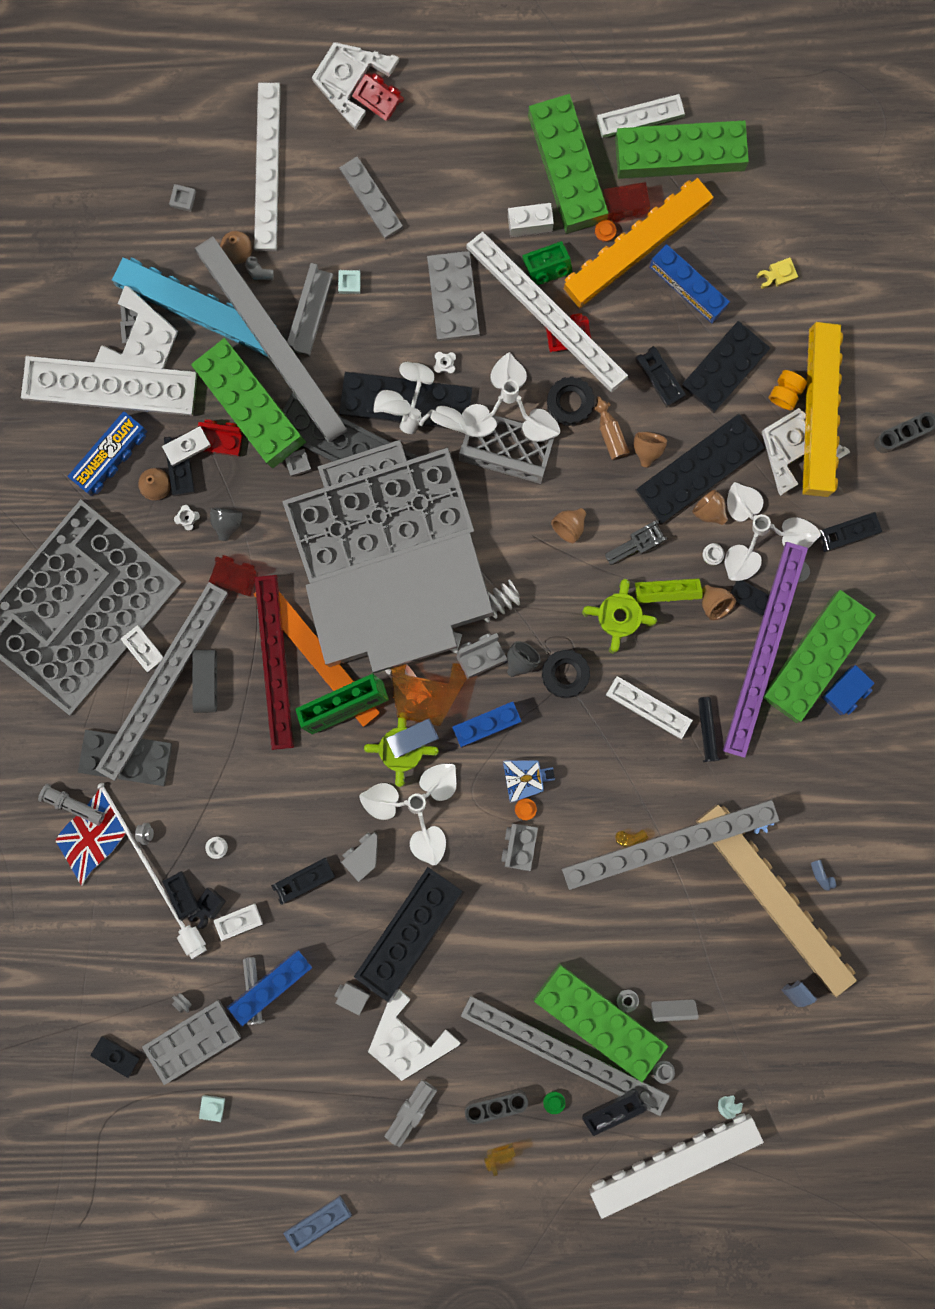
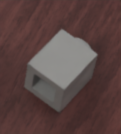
[335,981,370,1015]

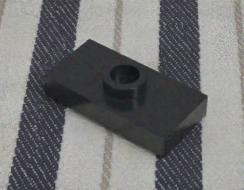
[162,871,201,921]
[90,1035,140,1078]

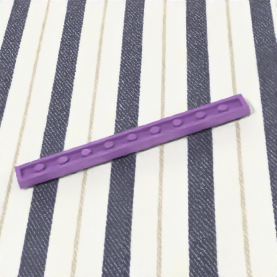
[723,542,808,758]

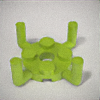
[582,579,657,654]
[364,712,439,787]

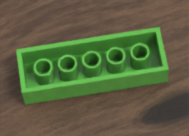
[528,94,608,234]
[615,120,749,179]
[191,338,306,469]
[763,590,876,723]
[533,963,668,1082]

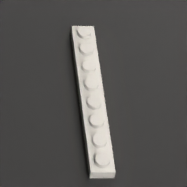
[254,83,280,251]

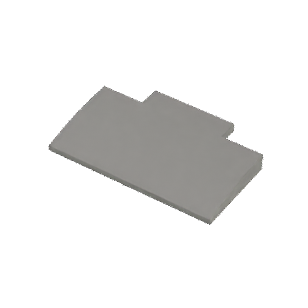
[282,440,474,583]
[306,533,495,674]

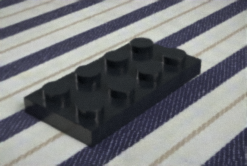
[681,321,770,413]

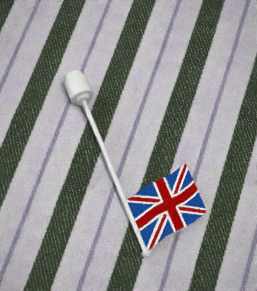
[56,783,207,959]

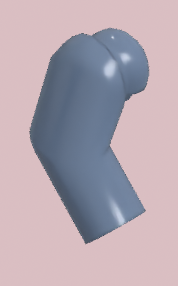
[811,860,836,891]

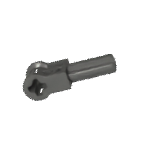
[605,520,668,565]

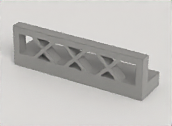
[287,263,333,356]

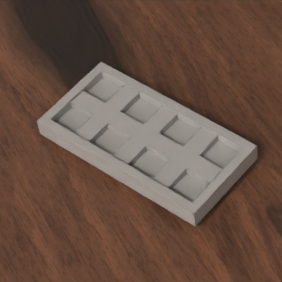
[427,251,480,341]
[142,1000,241,1085]

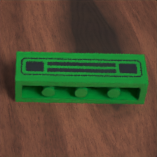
[295,674,389,735]

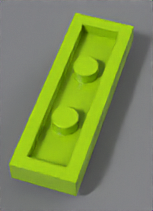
[635,579,703,603]

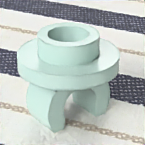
[718,1096,743,1119]

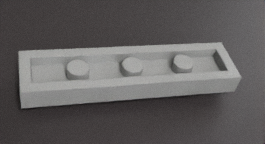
[339,157,403,240]

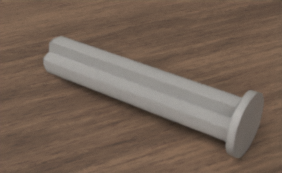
[243,957,265,1025]

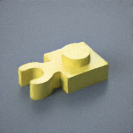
[757,258,798,289]

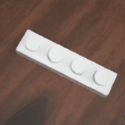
[597,94,685,138]
[606,676,692,739]

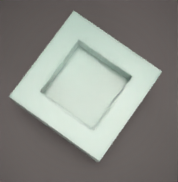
[338,270,361,294]
[199,1095,225,1122]

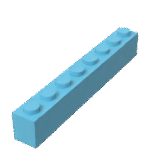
[112,257,277,357]

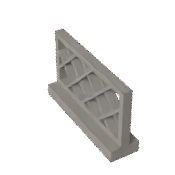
[458,415,554,484]

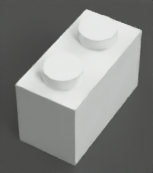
[508,203,554,237]

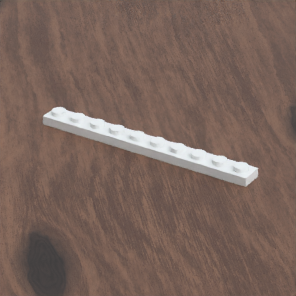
[467,232,628,393]

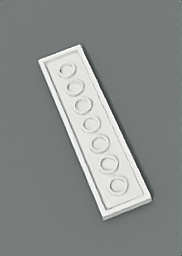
[21,356,198,416]

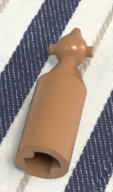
[593,396,630,460]

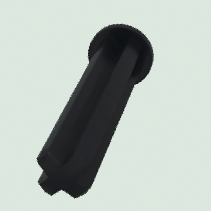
[698,697,720,762]

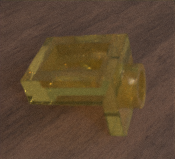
[484,1143,516,1177]

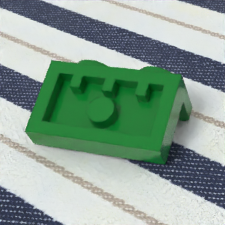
[522,241,573,286]

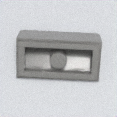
[651,1000,699,1022]

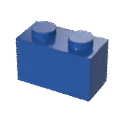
[821,665,874,715]

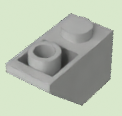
[341,832,378,882]

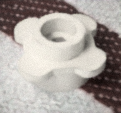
[434,352,456,374]
[174,505,200,531]

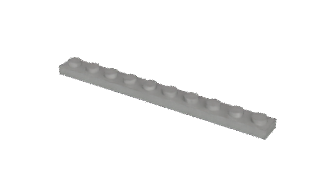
[95,582,228,781]
[562,799,779,890]
[461,995,669,1116]

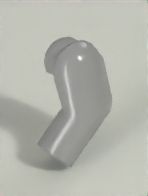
[245,257,274,281]

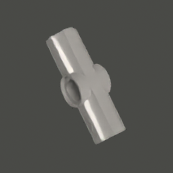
[384,1080,437,1147]

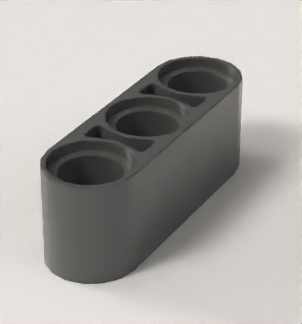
[874,412,935,453]
[193,650,217,713]
[465,1089,528,1124]

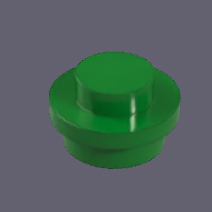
[543,1091,565,1114]

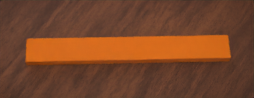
[254,592,380,727]

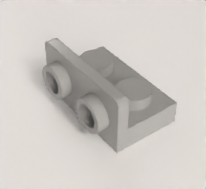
[456,633,507,679]
[501,823,538,871]

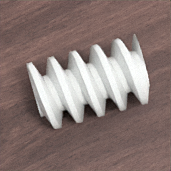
[484,579,520,623]

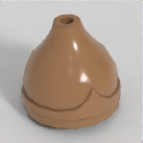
[220,231,253,264]
[634,432,667,468]
[138,468,171,500]
[692,489,728,525]
[551,508,586,544]
[702,585,736,621]

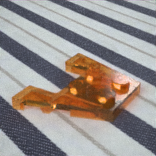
[390,663,467,726]

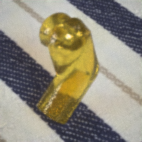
[615,829,648,847]

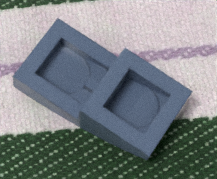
[387,718,439,758]
[781,980,817,1007]

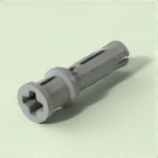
[38,784,105,826]

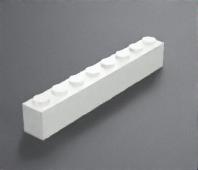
[589,1113,764,1219]

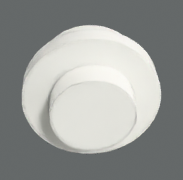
[703,543,725,565]
[205,837,228,859]

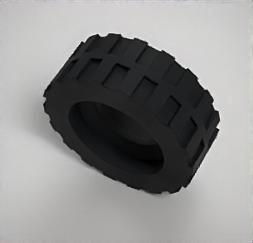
[547,376,595,426]
[542,650,590,698]

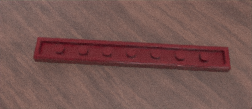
[254,575,294,750]

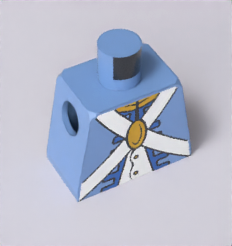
[503,761,555,802]

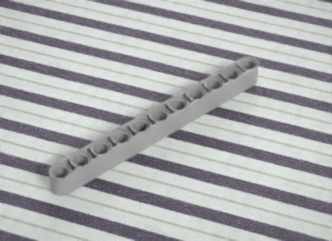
[194,236,347,443]

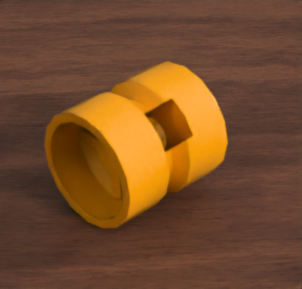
[768,370,807,410]

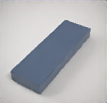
[283,1196,352,1252]

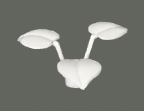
[462,352,560,442]
[374,362,467,434]
[724,482,821,581]
[359,764,457,866]

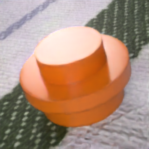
[595,220,616,242]
[515,798,537,820]

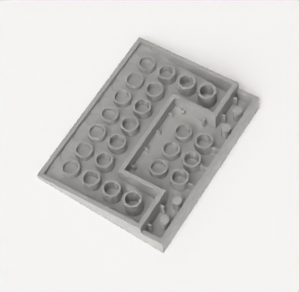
[0,499,182,716]

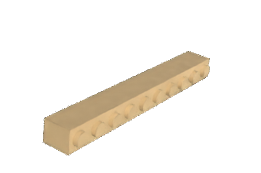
[695,805,857,997]

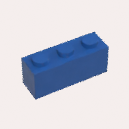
[452,702,522,748]

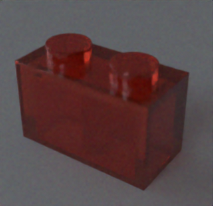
[603,182,650,222]

